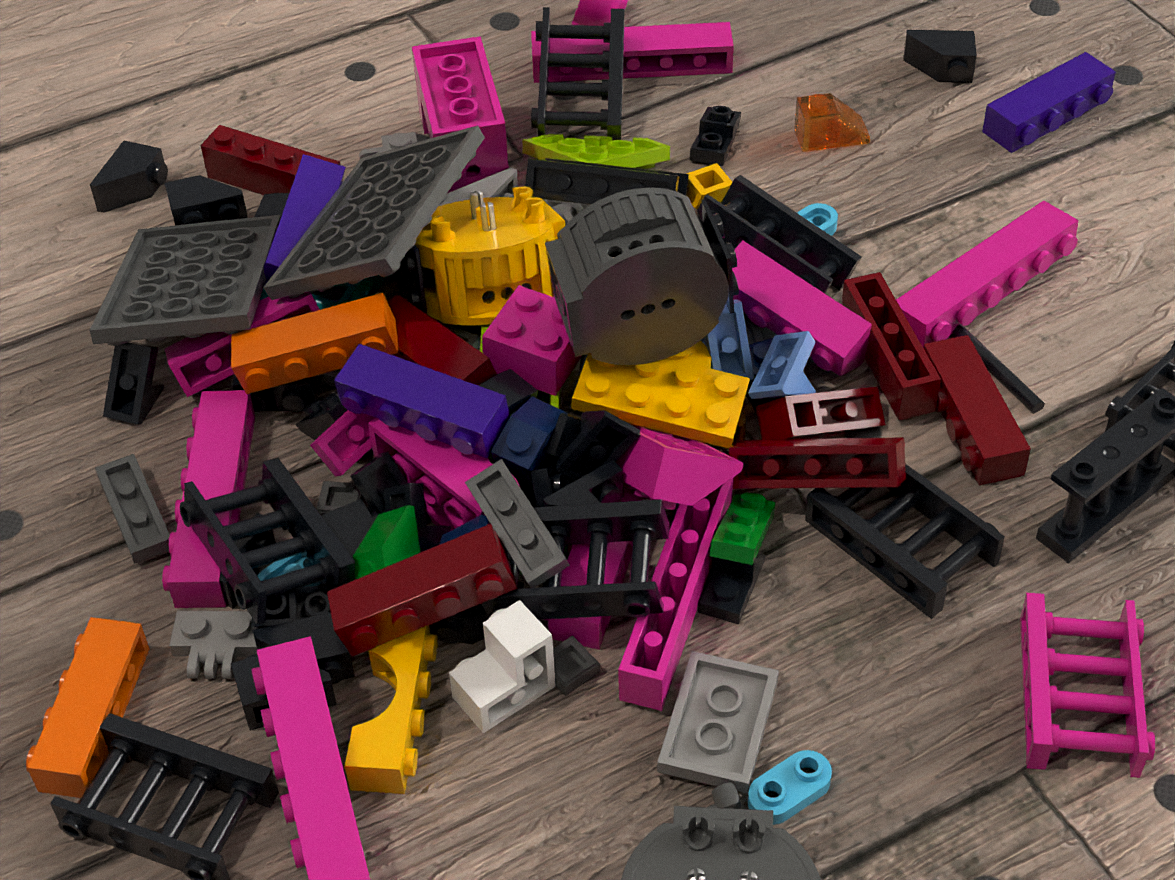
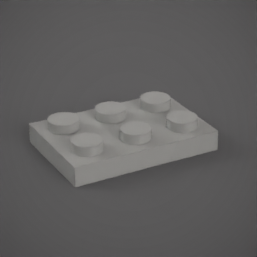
[657,651,779,794]

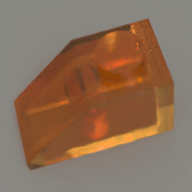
[794,93,870,152]

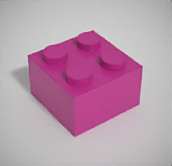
[482,285,582,396]

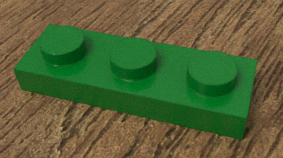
[710,493,776,565]

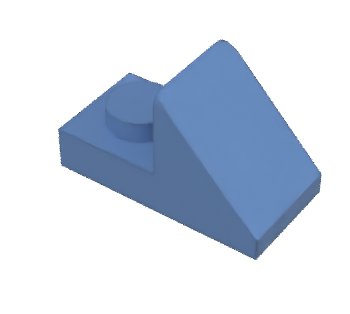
[700,299,754,380]
[748,331,816,399]

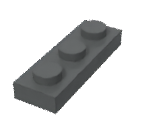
[95,454,170,564]
[465,459,570,588]

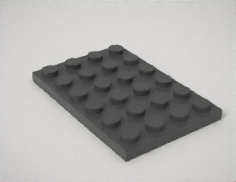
[263,125,485,300]
[89,215,281,346]

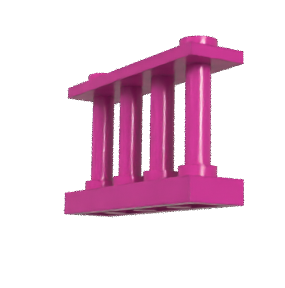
[1020,592,1155,778]

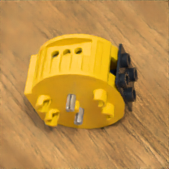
[398,186,566,325]

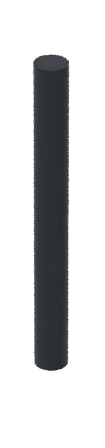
[951,324,1045,414]

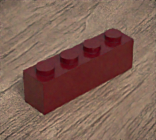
[200,125,341,195]
[842,272,941,421]
[388,294,497,385]
[923,335,1031,486]
[729,437,906,489]
[327,524,517,657]

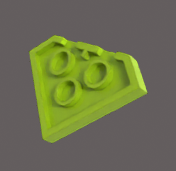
[522,134,670,169]

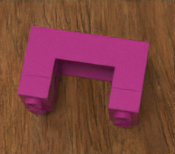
[412,36,509,193]

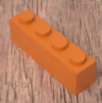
[231,293,398,394]
[26,617,150,798]

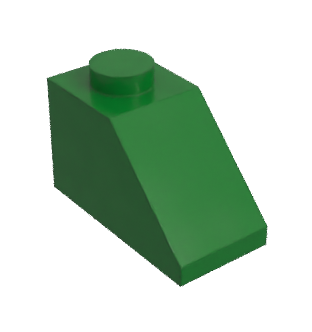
[353,505,420,579]

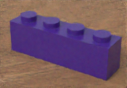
[982,52,1116,153]
[264,154,346,286]
[334,344,510,458]

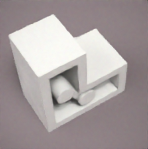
[449,600,556,733]

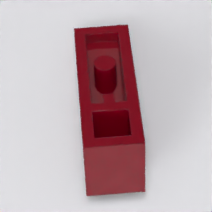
[756,386,886,440]

